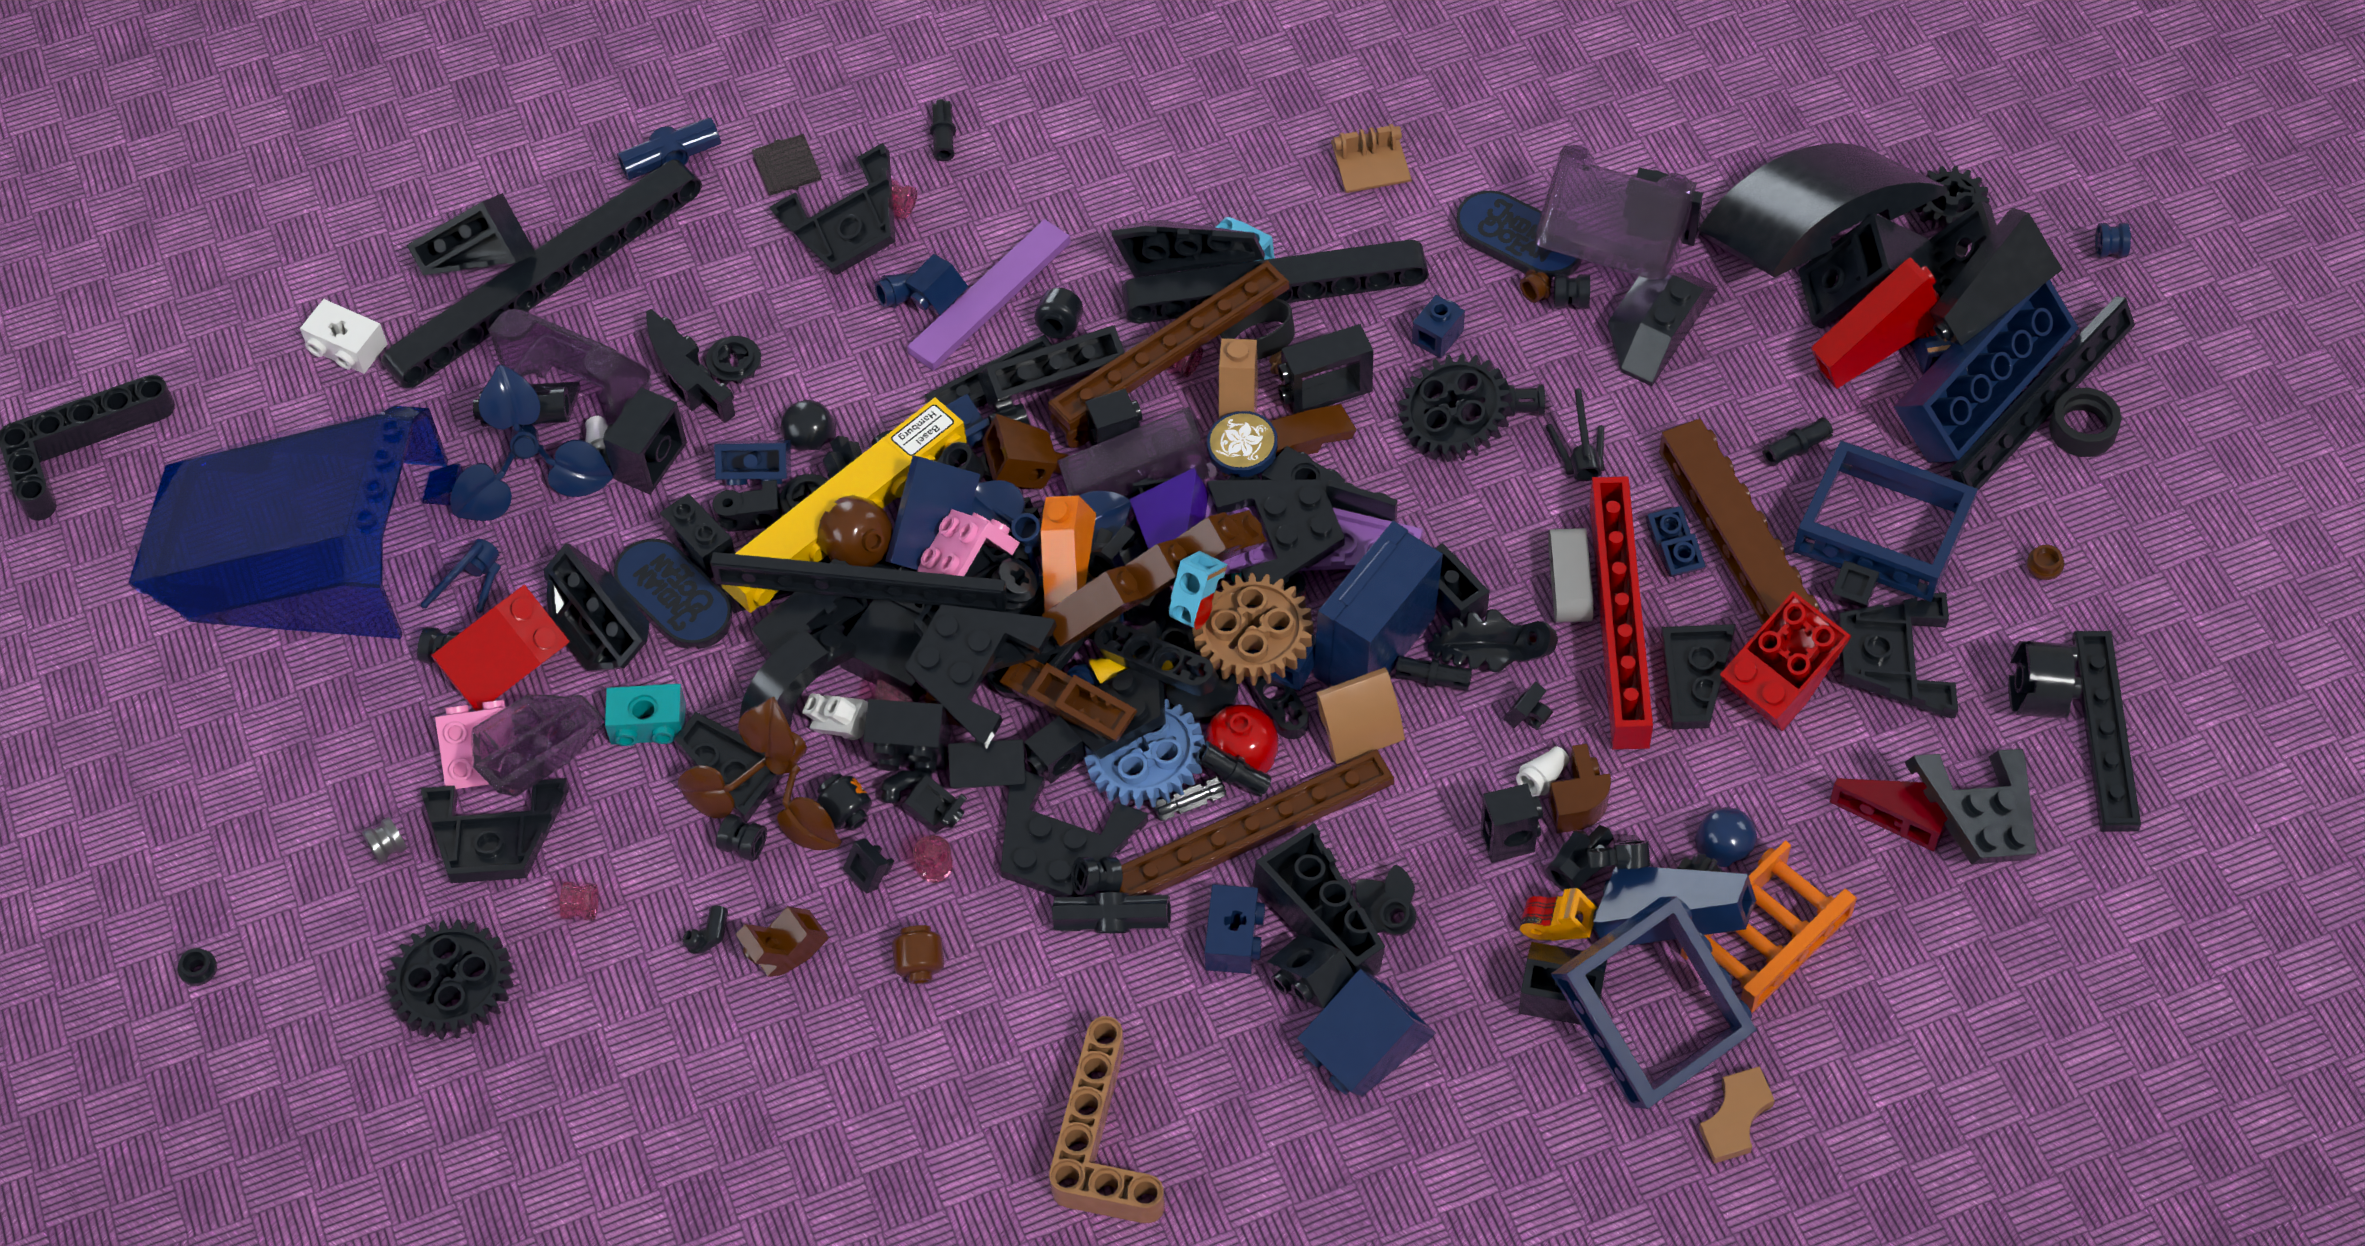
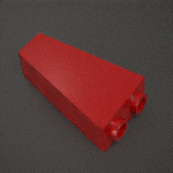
[1811,257,1940,389]

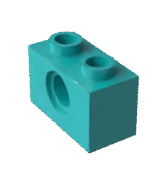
[605,684,686,746]

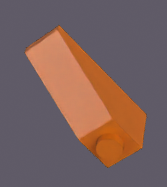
[1041,496,1096,612]

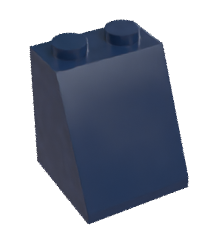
[1297,969,1436,1097]

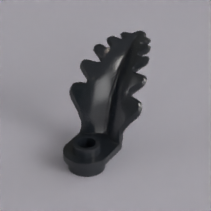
[1427,609,1558,672]

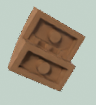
[1316,667,1405,765]

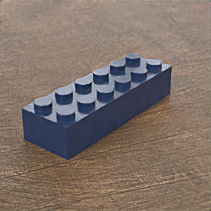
[1894,280,2079,463]

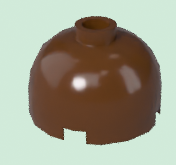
[818,495,893,567]

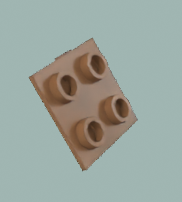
[1331,124,1412,193]

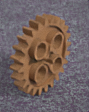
[1192,573,1314,685]

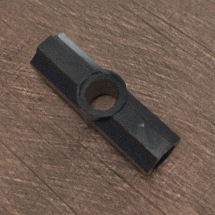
[1052,892,1171,934]

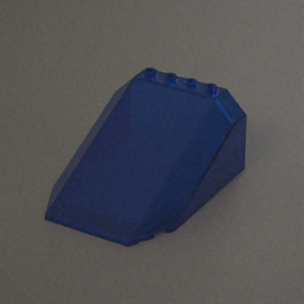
[128,406,448,639]

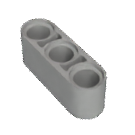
[1548,528,1593,623]

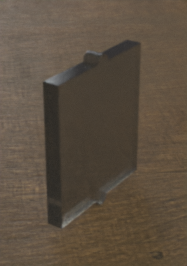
[752,134,822,196]

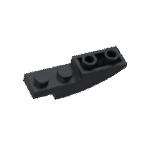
[646,309,735,423]

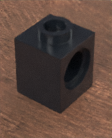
[1024,716,1086,784]

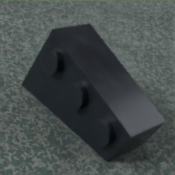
[407,193,536,275]

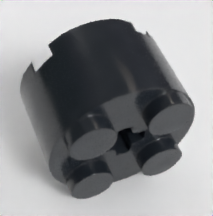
[2008,641,2082,718]

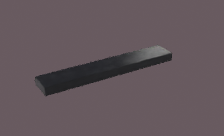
[2072,631,2141,832]

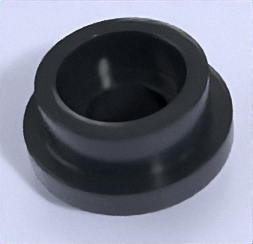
[177,948,217,986]

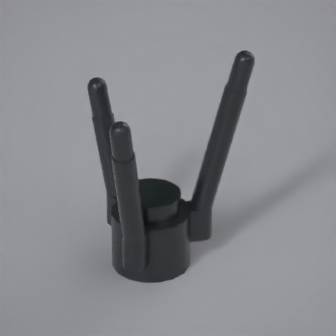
[1546,388,1605,481]

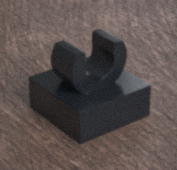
[1831,560,1879,608]
[1503,681,1553,730]
[843,838,895,894]

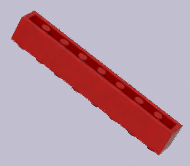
[1589,476,1653,750]

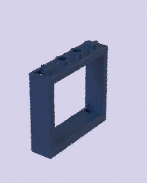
[1792,441,1978,602]
[1551,896,1757,1109]

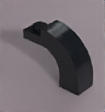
[739,624,856,727]

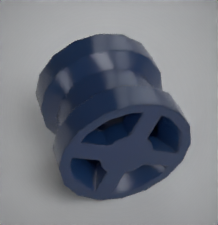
[2095,223,2131,258]

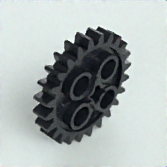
[1398,353,1513,462]
[386,919,514,1040]

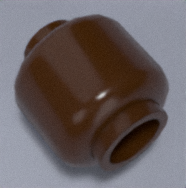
[892,925,944,984]

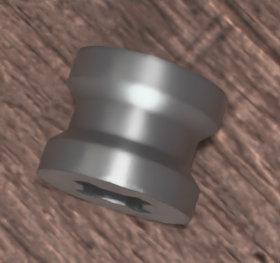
[362,817,407,864]

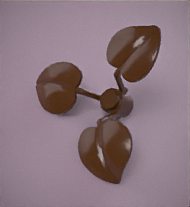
[678,697,842,850]

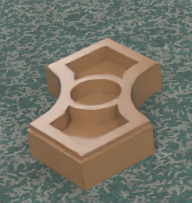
[1699,1066,1775,1164]

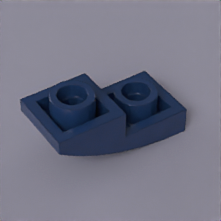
[1645,506,1706,577]

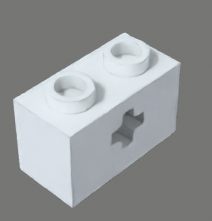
[300,299,388,374]

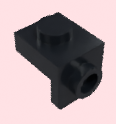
[900,774,967,834]

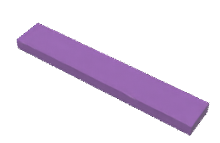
[907,219,1071,371]

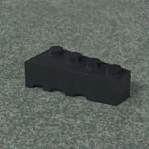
[1252,823,1385,976]

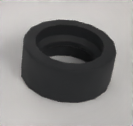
[2049,387,2122,457]

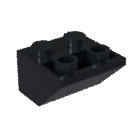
[1518,942,1607,1025]

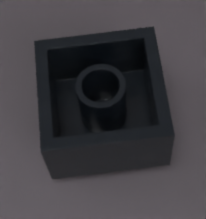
[603,387,687,495]
[863,699,951,774]

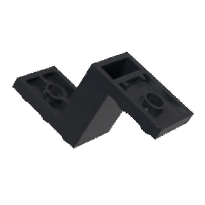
[1798,201,1997,329]

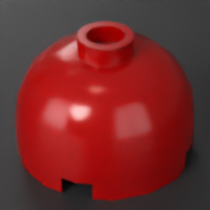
[1205,704,1279,773]

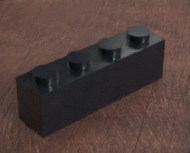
[978,325,1125,409]

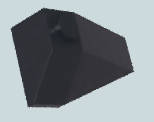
[1112,220,1265,277]

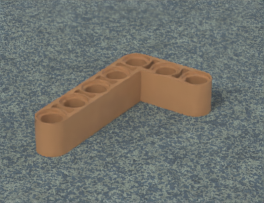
[1049,1016,1165,1223]

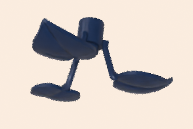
[450,364,613,521]
[970,480,1131,589]

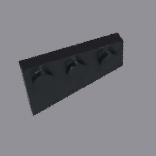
[1661,624,1736,730]
[674,711,784,823]

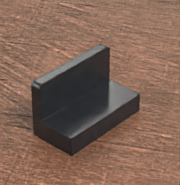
[948,739,1026,789]

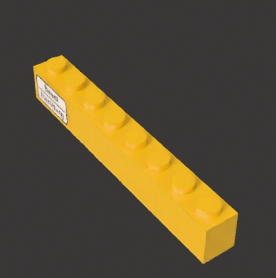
[722,397,967,613]

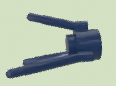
[421,539,501,613]

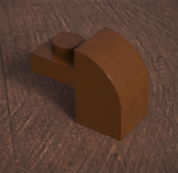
[1549,743,1611,834]
[735,906,829,977]

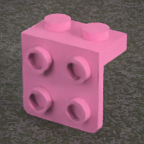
[918,509,1020,576]
[435,700,520,789]

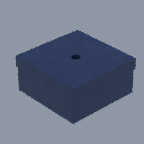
[1313,521,1443,686]

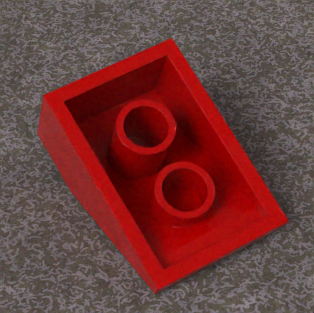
[431,584,570,711]

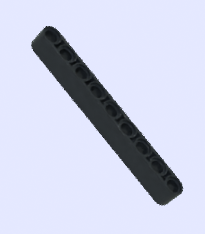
[1122,240,1429,324]

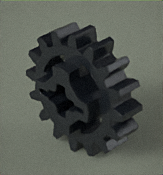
[1914,166,1990,230]

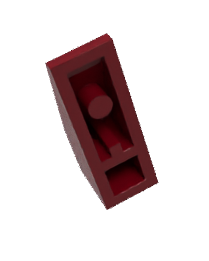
[1829,778,1948,852]

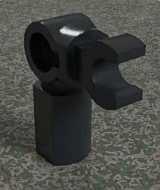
[1587,834,1651,869]

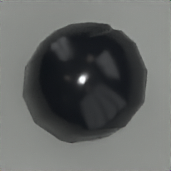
[780,399,837,451]

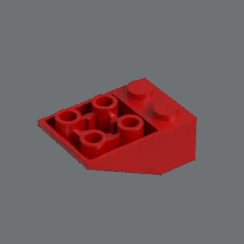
[1720,591,1851,731]

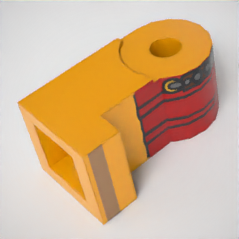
[1520,888,1597,941]

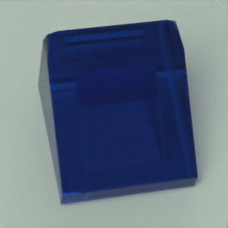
[422,464,463,506]

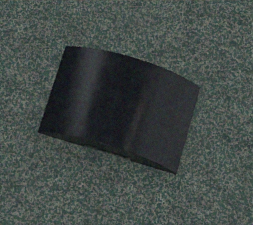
[1698,143,1947,278]

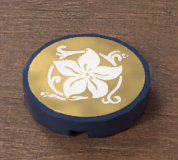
[1207,411,1278,477]

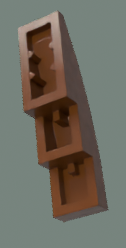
[1222,404,1357,476]
[1000,659,1137,742]

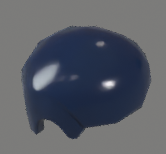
[1695,807,1758,867]

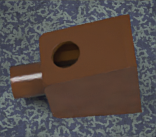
[982,414,1070,489]

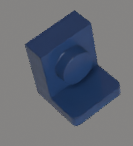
[946,394,991,448]

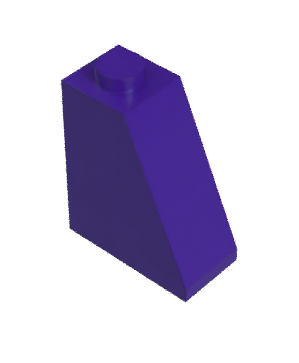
[1129,468,1209,549]

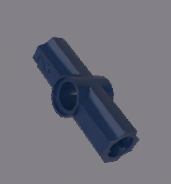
[617,117,721,180]

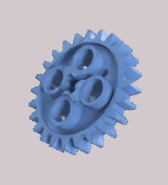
[1084,699,1205,809]

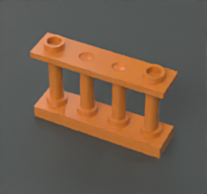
[1680,840,1857,1013]

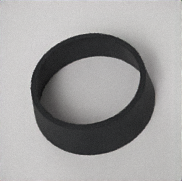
[1220,298,1295,360]

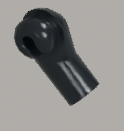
[879,770,933,803]
[682,905,728,954]

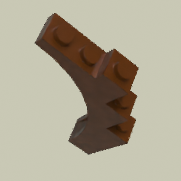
[1042,510,1267,647]

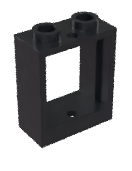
[1277,324,1374,414]

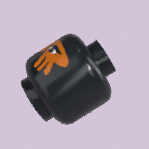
[816,773,872,831]

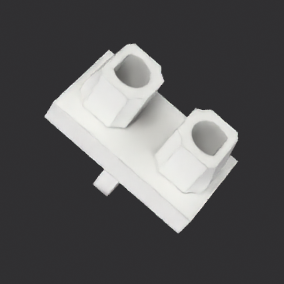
[803,693,868,740]

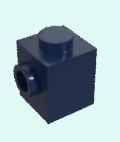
[905,254,968,315]
[1412,295,1465,359]

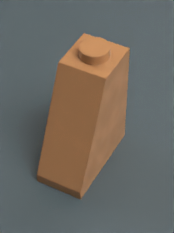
[1219,338,1258,419]

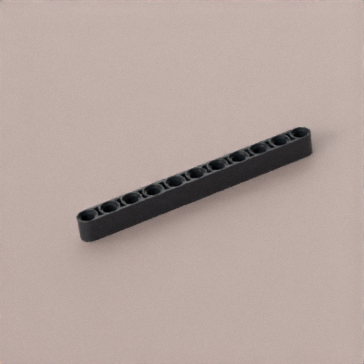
[382,159,702,389]

